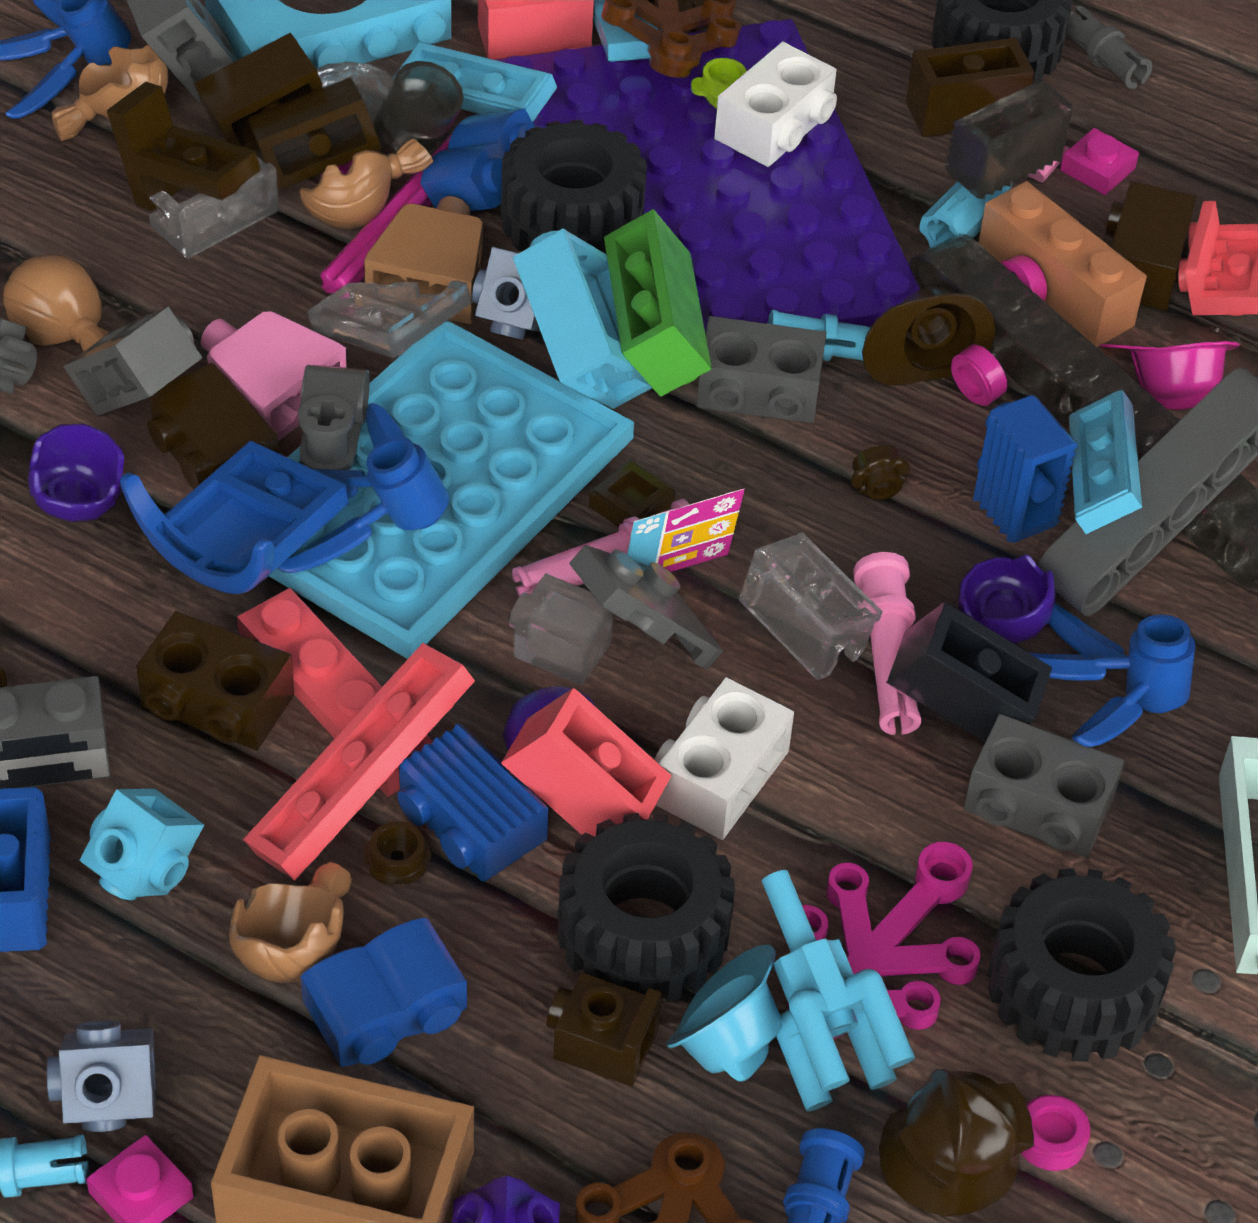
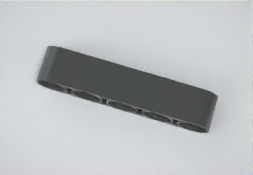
[1038,367,1258,616]

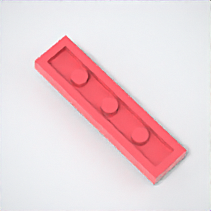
[237,588,433,797]
[243,643,475,881]

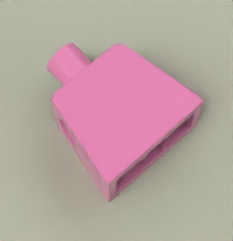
[201,311,347,441]

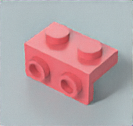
[1178,201,1258,316]

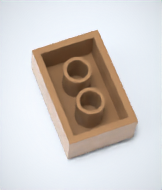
[211,1055,474,1223]

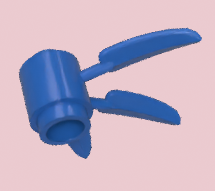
[0,0,132,119]
[277,403,449,573]
[1030,603,1195,747]

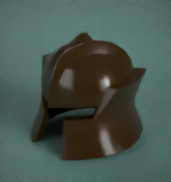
[879,1069,1034,1216]

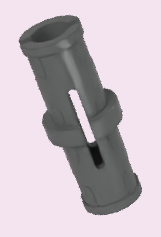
[1066,5,1153,89]

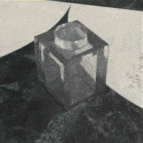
[509,573,613,686]

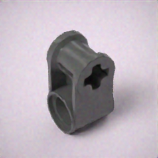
[298,364,369,470]

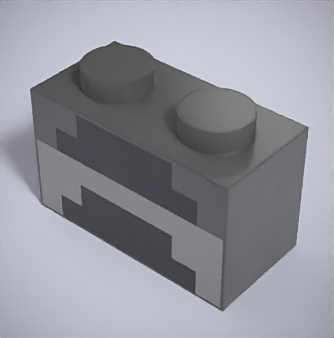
[0,676,111,789]

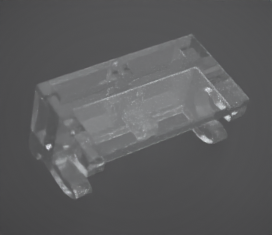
[149,156,279,259]
[739,532,883,680]

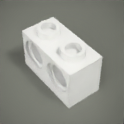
[714,41,837,167]
[654,677,794,840]

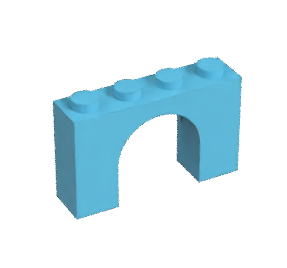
[205,0,451,76]

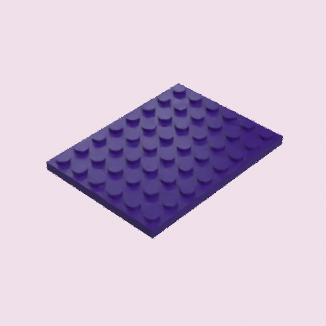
[497,19,920,335]

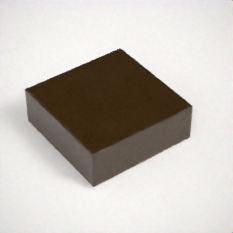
[589,460,676,527]

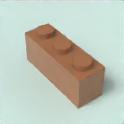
[976,181,1147,349]

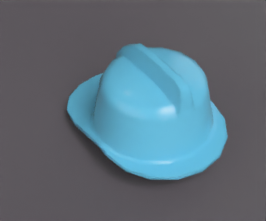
[666,944,782,1081]

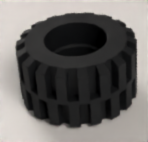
[931,0,1072,83]
[501,120,647,255]
[558,813,735,1002]
[987,868,1176,1062]

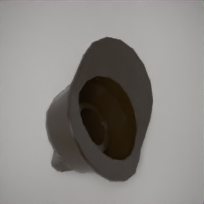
[862,287,996,386]

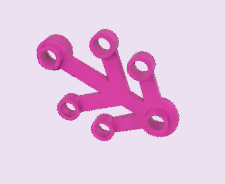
[786,842,981,1039]

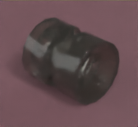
[373,61,464,155]

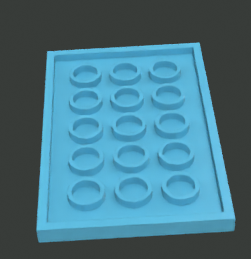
[269,318,634,659]

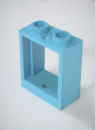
[513,229,652,409]

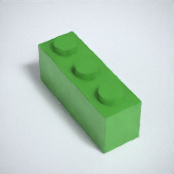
[604,209,712,397]

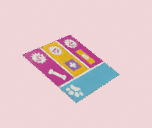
[627,488,745,572]

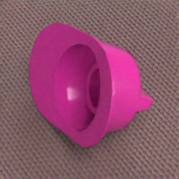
[1099,341,1239,410]

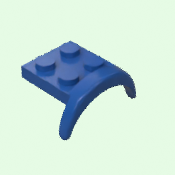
[120,441,349,594]

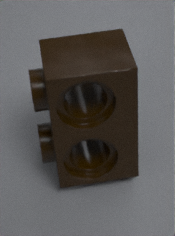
[136,611,294,751]

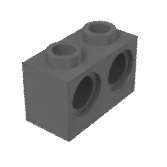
[127,0,238,103]
[63,306,203,416]
[697,316,827,423]
[964,714,1125,858]

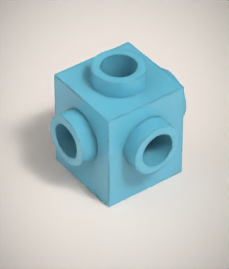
[79,789,205,901]

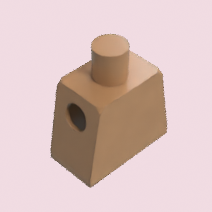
[364,196,483,324]

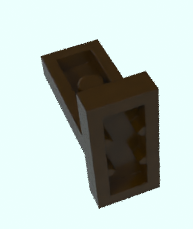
[106,82,261,211]

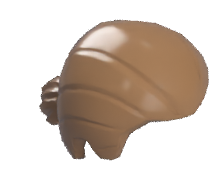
[51,45,168,141]
[300,139,433,230]
[2,254,109,351]
[229,862,352,983]

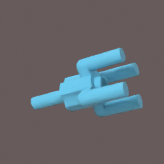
[762,870,915,1112]

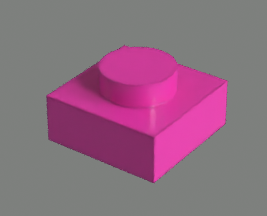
[1060,128,1139,195]
[86,1135,194,1223]

